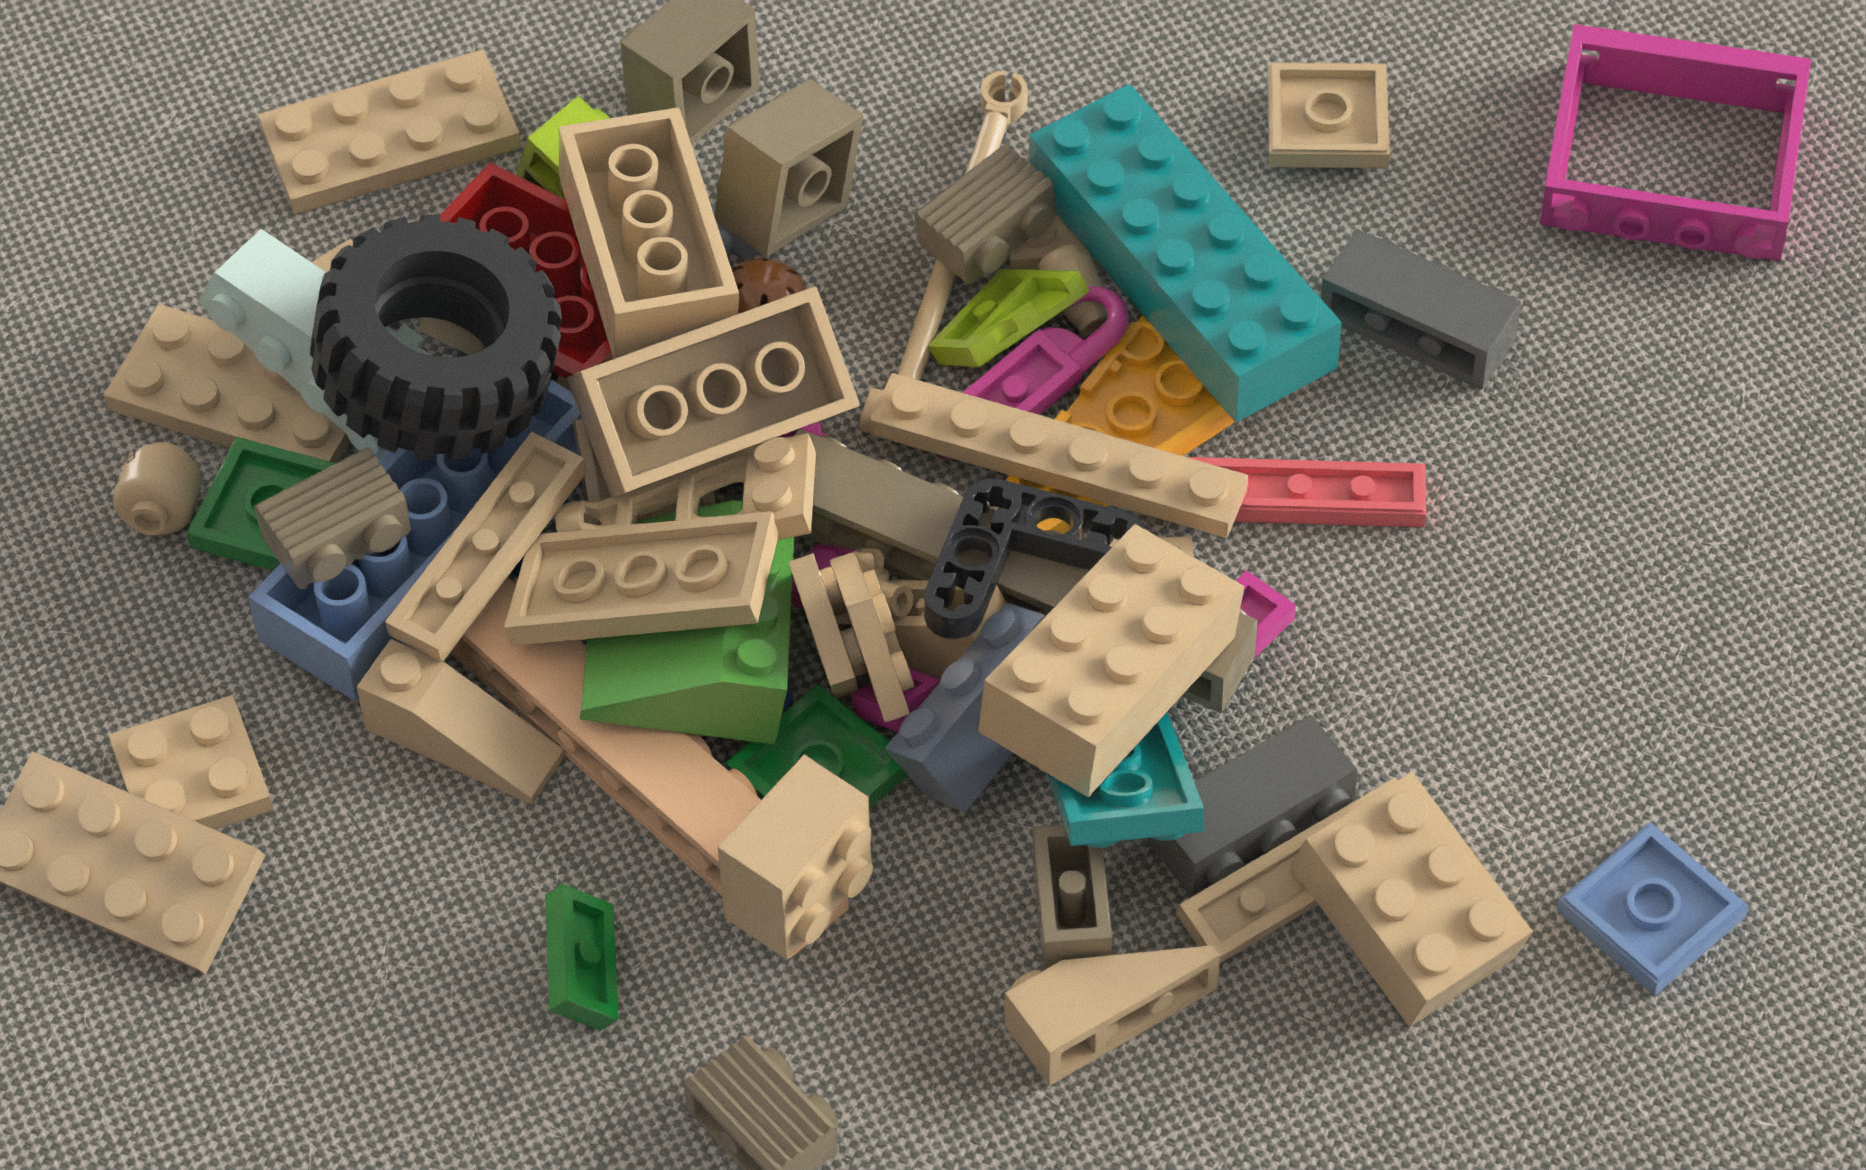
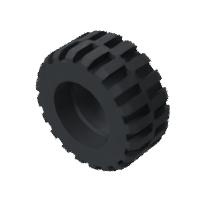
[310,215,562,460]

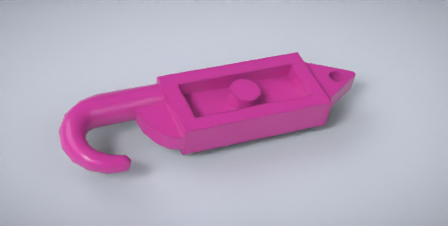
[940,286,1129,459]

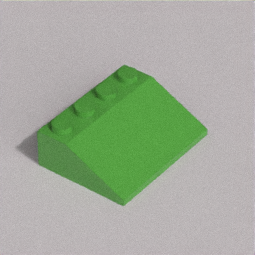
[580,500,794,745]

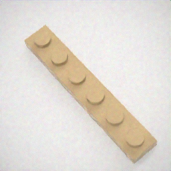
[870,373,1248,538]

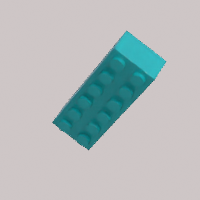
[1029,84,1342,423]

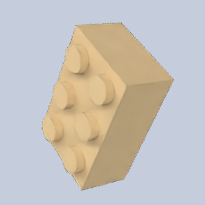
[1291,771,1533,1027]

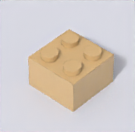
[718,755,873,960]

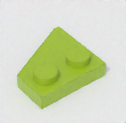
[928,269,1090,368]

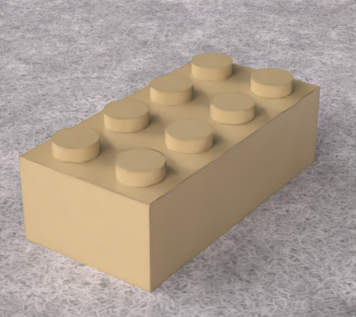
[559,107,739,359]
[567,286,860,497]
[978,524,1244,797]

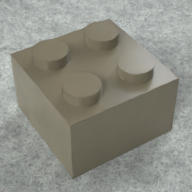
[620,0,760,145]
[714,78,864,257]

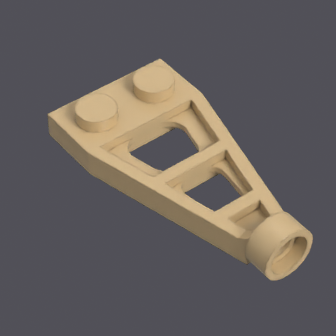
[555,433,816,540]

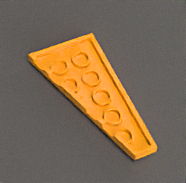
[1006,315,1235,534]

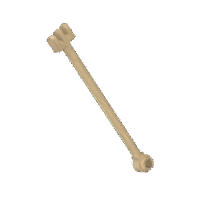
[859,70,1028,433]

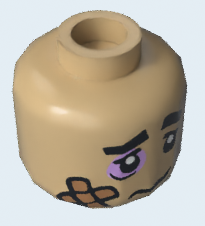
[113,442,202,536]

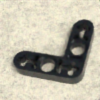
[924,478,1145,639]

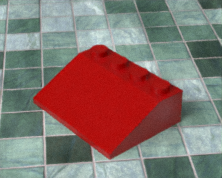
[440,162,613,379]

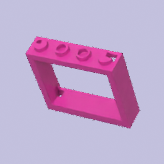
[1540,24,1811,261]

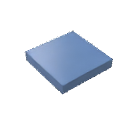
[1557,822,1749,996]

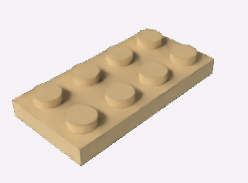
[258,49,521,215]
[103,304,351,463]
[504,511,779,646]
[0,751,266,975]

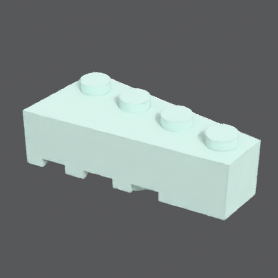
[198,229,453,462]

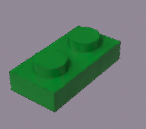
[545,884,619,1031]

